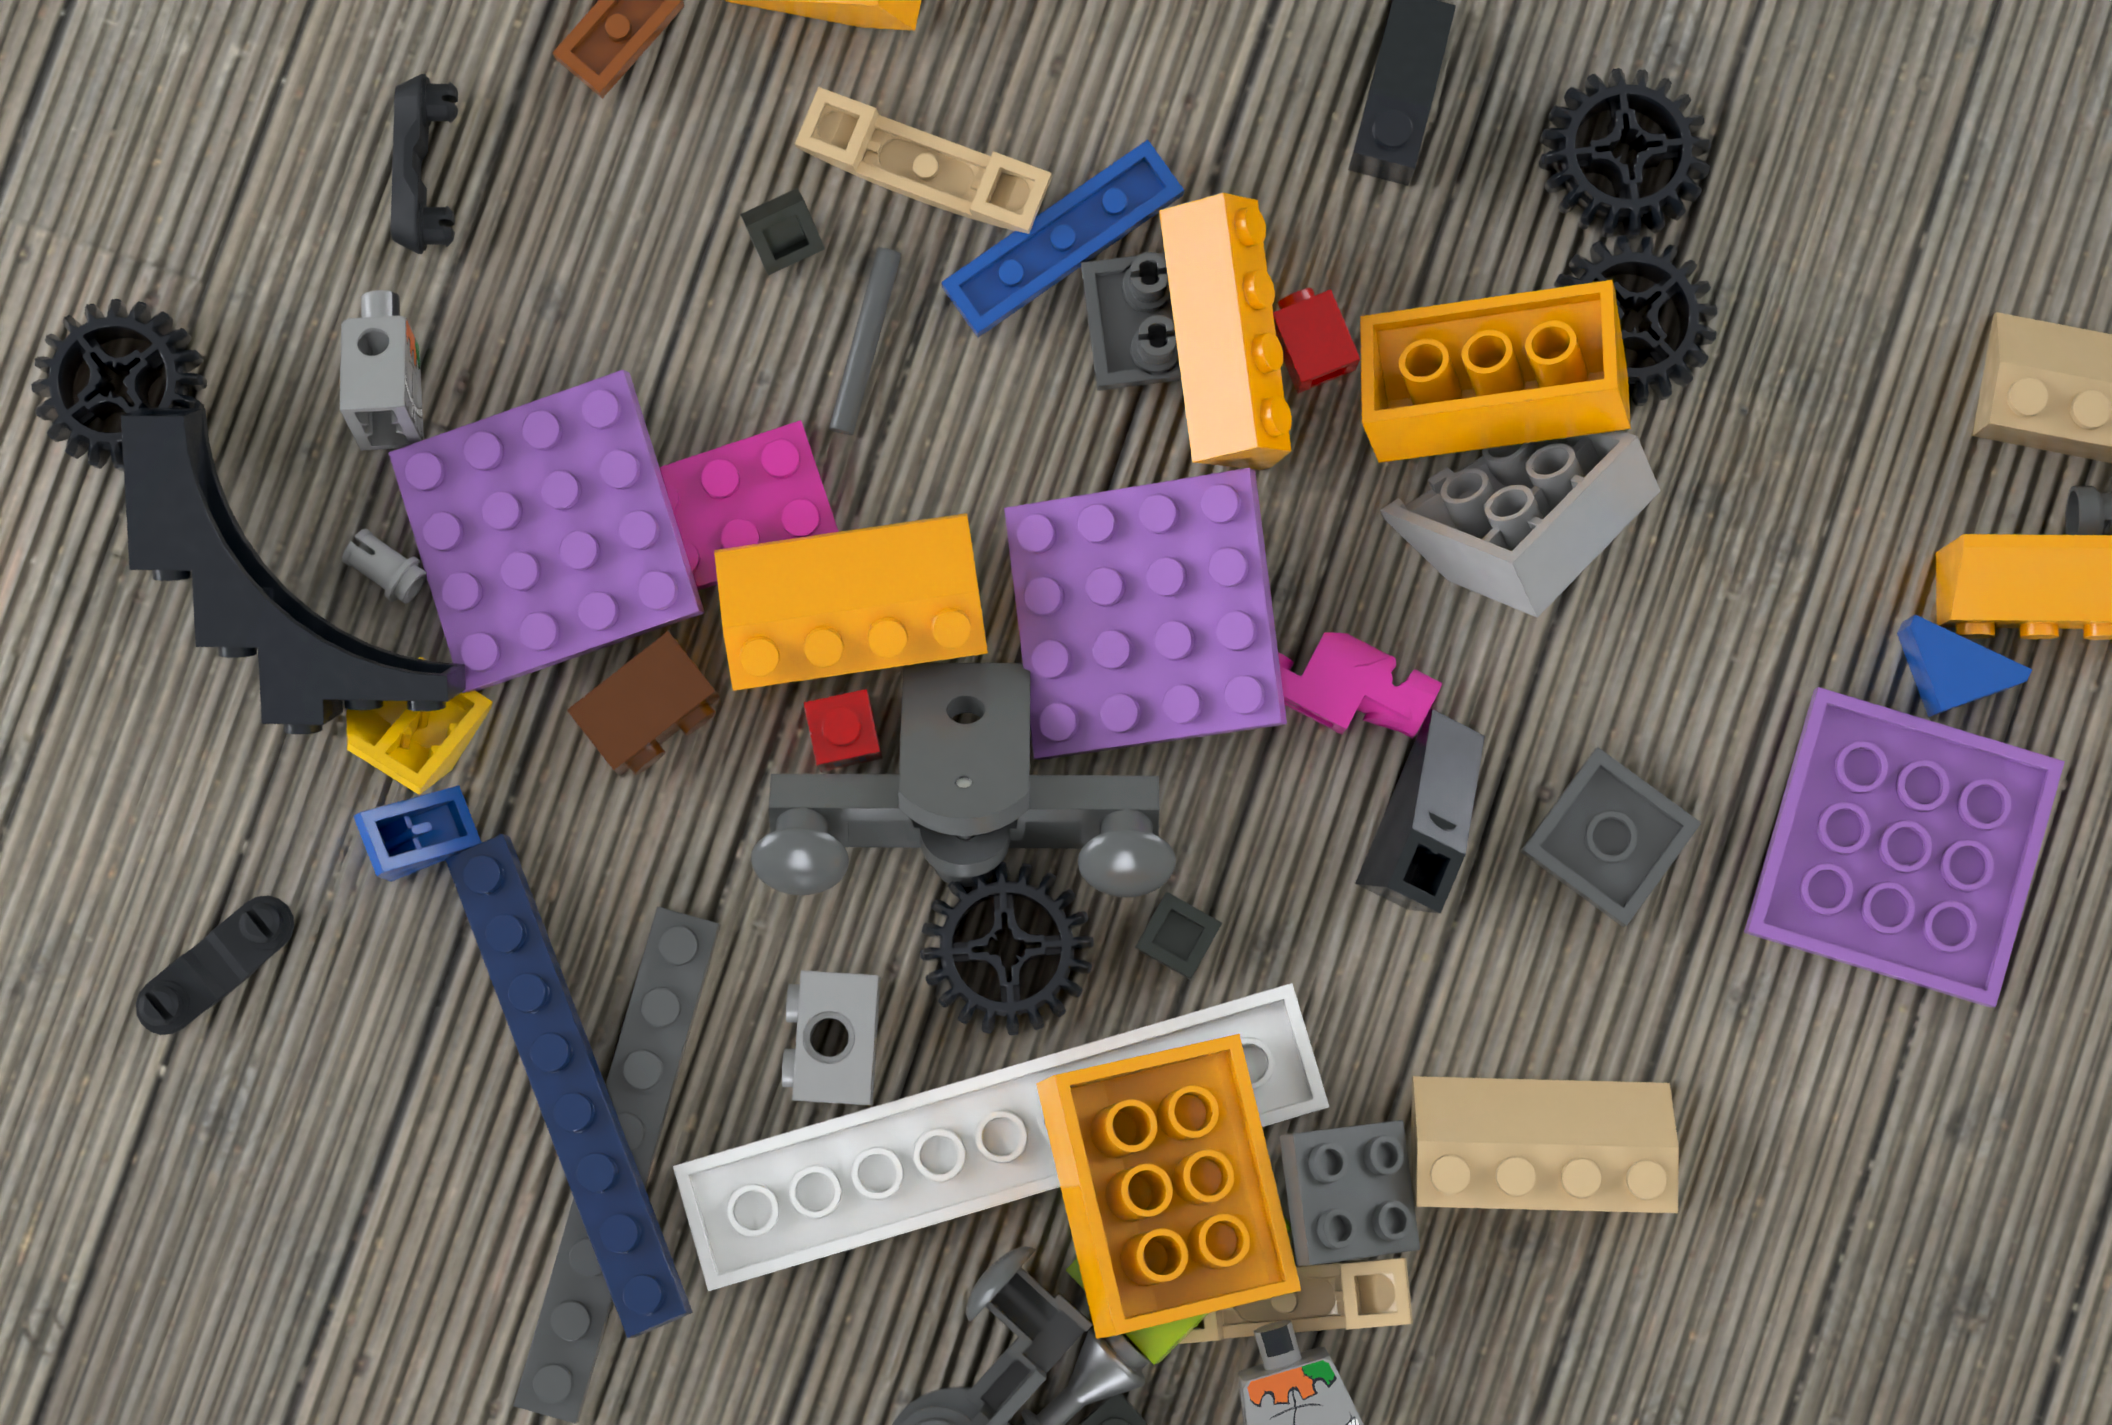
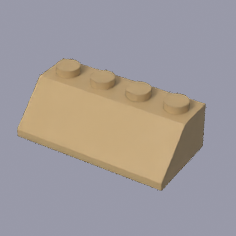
[1972,312,2112,463]
[1410,1076,1679,1213]

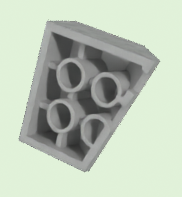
[1380,430,1660,618]

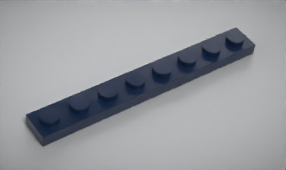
[445,834,693,1338]

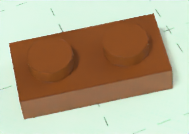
[552,0,685,99]

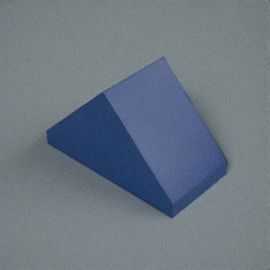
[1897,615,2032,718]
[353,785,482,882]

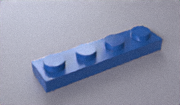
[941,139,1184,338]

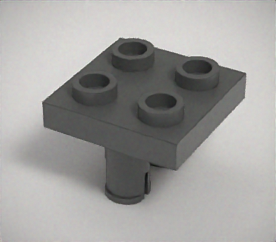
[1081,252,1181,391]
[1280,1120,1420,1266]

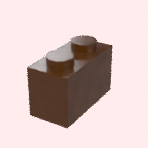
[567,631,721,776]

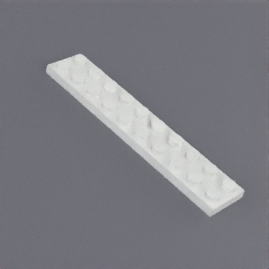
[673,983,1329,1291]

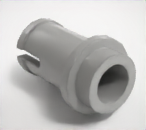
[342,529,427,604]

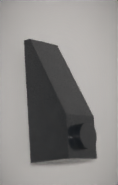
[1348,0,1456,186]

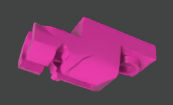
[1278,632,1442,738]

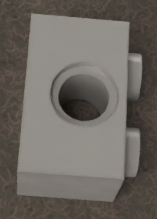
[782,971,881,1106]

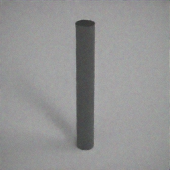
[829,247,902,436]

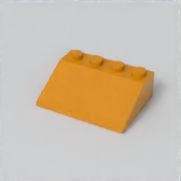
[1036,1034,1301,1339]

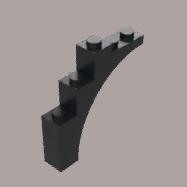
[121,408,466,734]

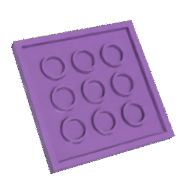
[388,370,705,693]
[1004,468,1287,760]
[1744,687,2065,1008]

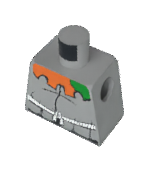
[340,290,424,451]
[1238,1320,1364,1425]

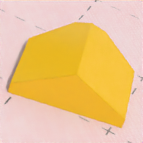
[346,657,493,795]

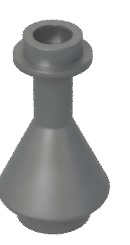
[1018,1327,1150,1425]

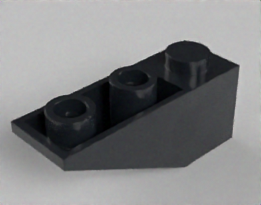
[1355,709,1485,914]

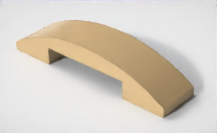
[795,87,1052,234]
[1179,1258,1413,1344]

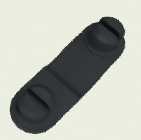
[391,74,458,254]
[136,895,294,1035]

